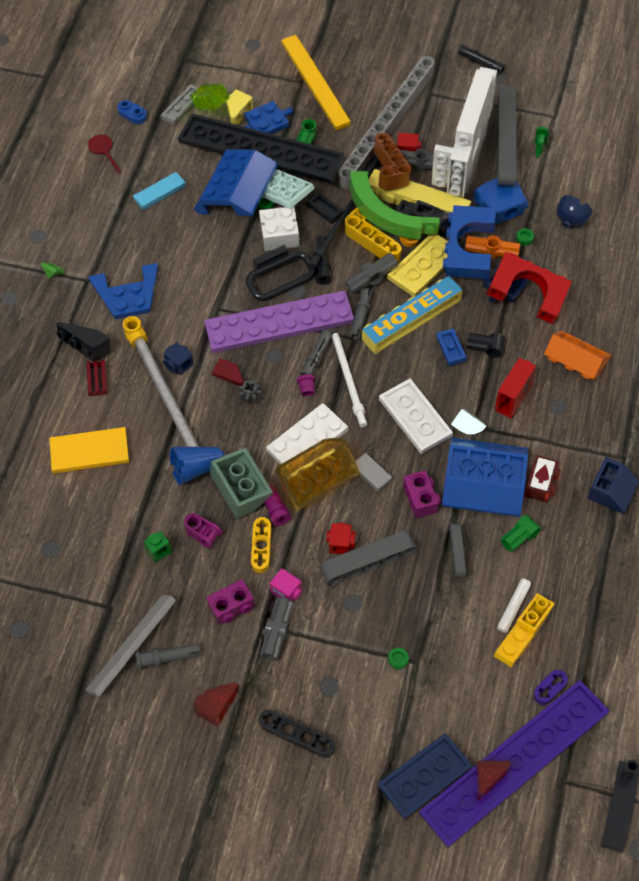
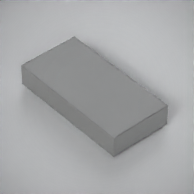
[352,453,392,492]

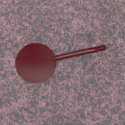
[88,134,121,173]

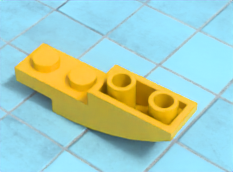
[494,593,555,668]

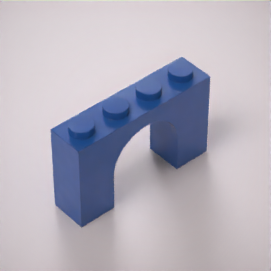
[443,205,496,279]

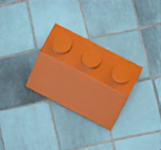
[544,331,611,380]

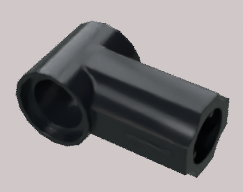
[466,332,505,358]

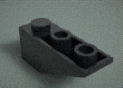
[56,322,111,362]

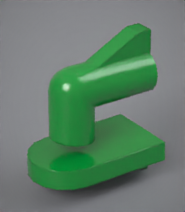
[534,126,549,158]

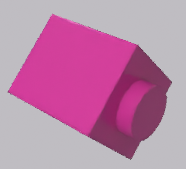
[269,568,302,601]

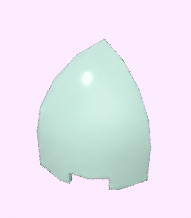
[451,409,487,434]

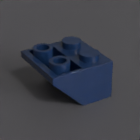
[587,457,639,514]

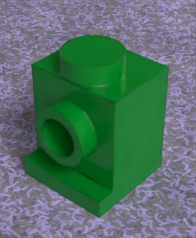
[144,531,172,564]

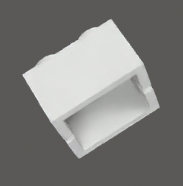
[259,206,299,251]

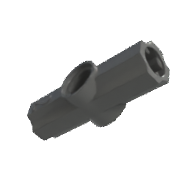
[400,149,434,172]
[345,253,399,294]
[260,597,293,661]

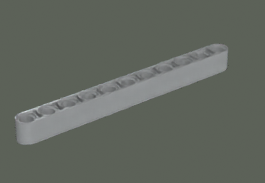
[339,56,435,189]

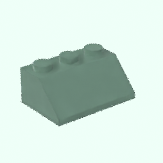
[210,448,273,519]

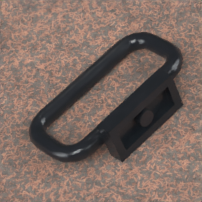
[245,245,316,301]

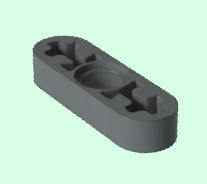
[449,523,466,578]

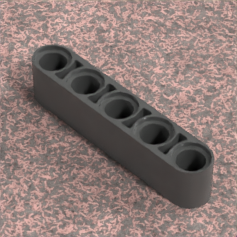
[319,530,417,586]

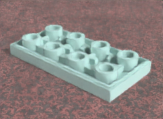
[262,169,314,209]

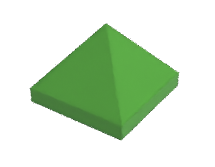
[41,263,65,279]

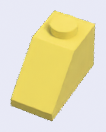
[226,89,253,125]

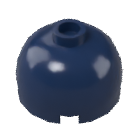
[556,195,593,229]

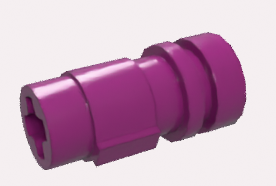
[264,485,291,526]

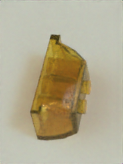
[276,438,360,512]

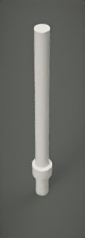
[332,333,367,427]

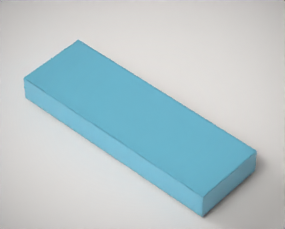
[133,172,186,210]

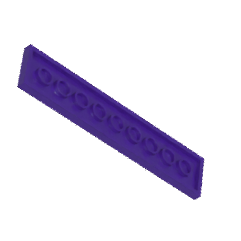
[419,680,610,848]

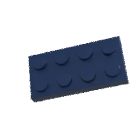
[377,733,473,820]

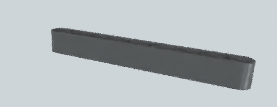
[497,85,517,186]

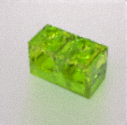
[190,84,230,110]

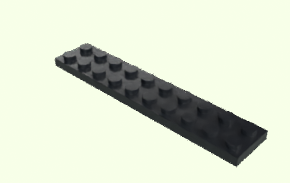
[178,113,345,184]

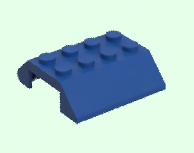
[194,150,278,216]

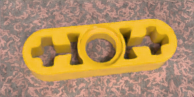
[251,517,271,573]

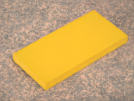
[50,427,129,474]

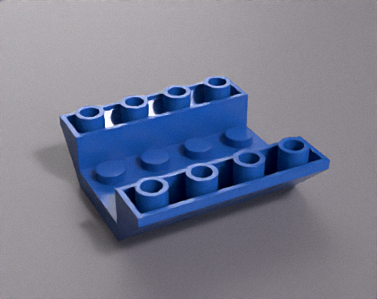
[442,437,528,517]

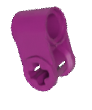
[184,513,223,549]

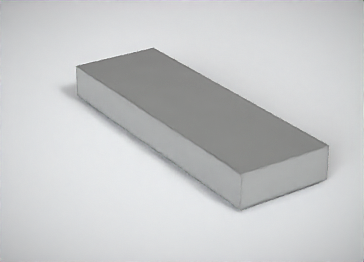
[161,85,204,126]

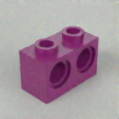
[403,470,441,519]
[206,579,255,625]

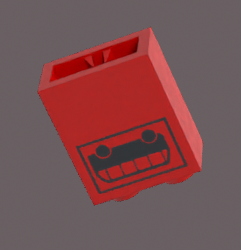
[495,358,536,419]

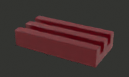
[86,360,108,397]

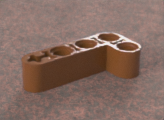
[374,133,412,190]

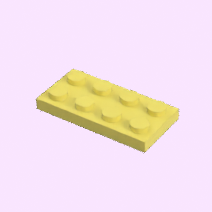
[387,234,449,297]

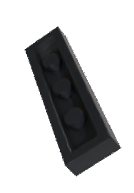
[600,760,639,853]

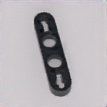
[259,710,335,758]

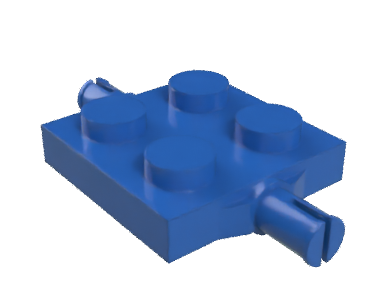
[244,101,293,134]

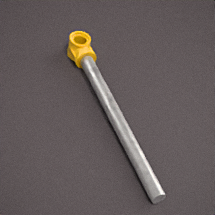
[123,316,199,447]

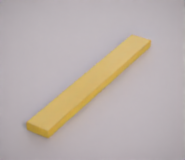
[281,35,351,131]

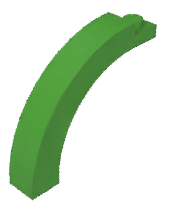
[349,171,440,239]

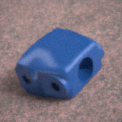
[473,178,528,225]

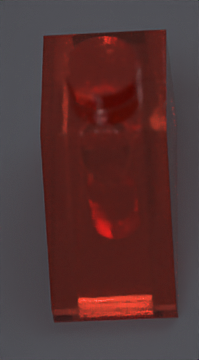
[194,682,240,727]

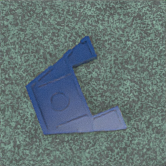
[89,263,158,320]

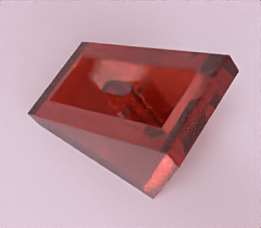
[476,761,512,801]

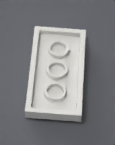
[379,379,453,454]
[266,403,348,475]

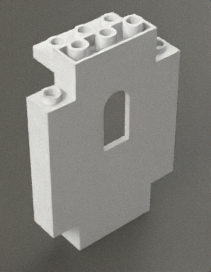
[432,67,497,197]

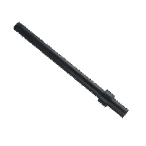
[309,198,356,269]

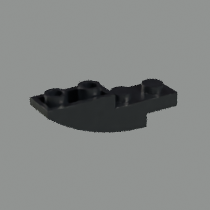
[395,199,462,242]

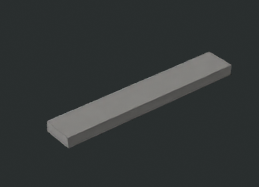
[86,595,176,697]

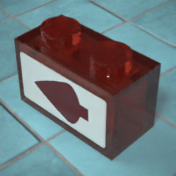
[525,455,561,503]

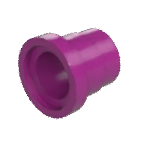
[296,374,315,396]

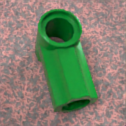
[297,119,317,144]
[500,514,541,552]

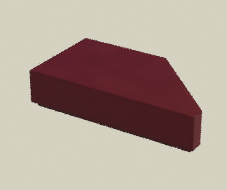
[212,358,244,386]

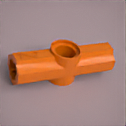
[465,236,520,259]

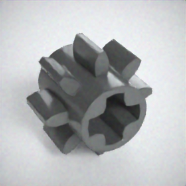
[239,380,262,404]

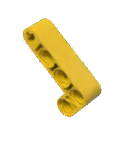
[345,208,401,263]

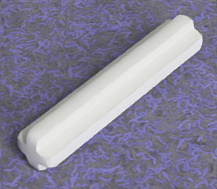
[498,578,531,633]

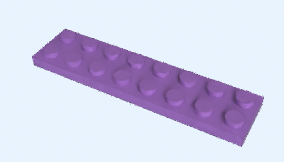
[204,291,354,353]

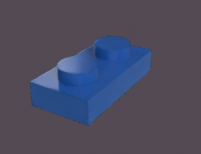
[436,328,467,366]

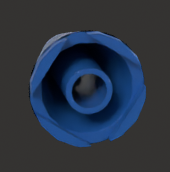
[169,446,225,485]

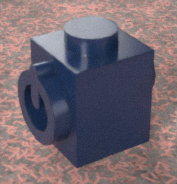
[162,342,194,376]

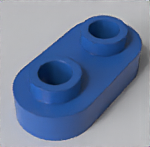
[117,100,147,124]

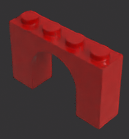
[486,252,572,324]

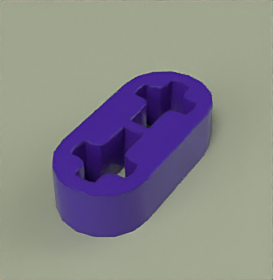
[534,670,568,706]

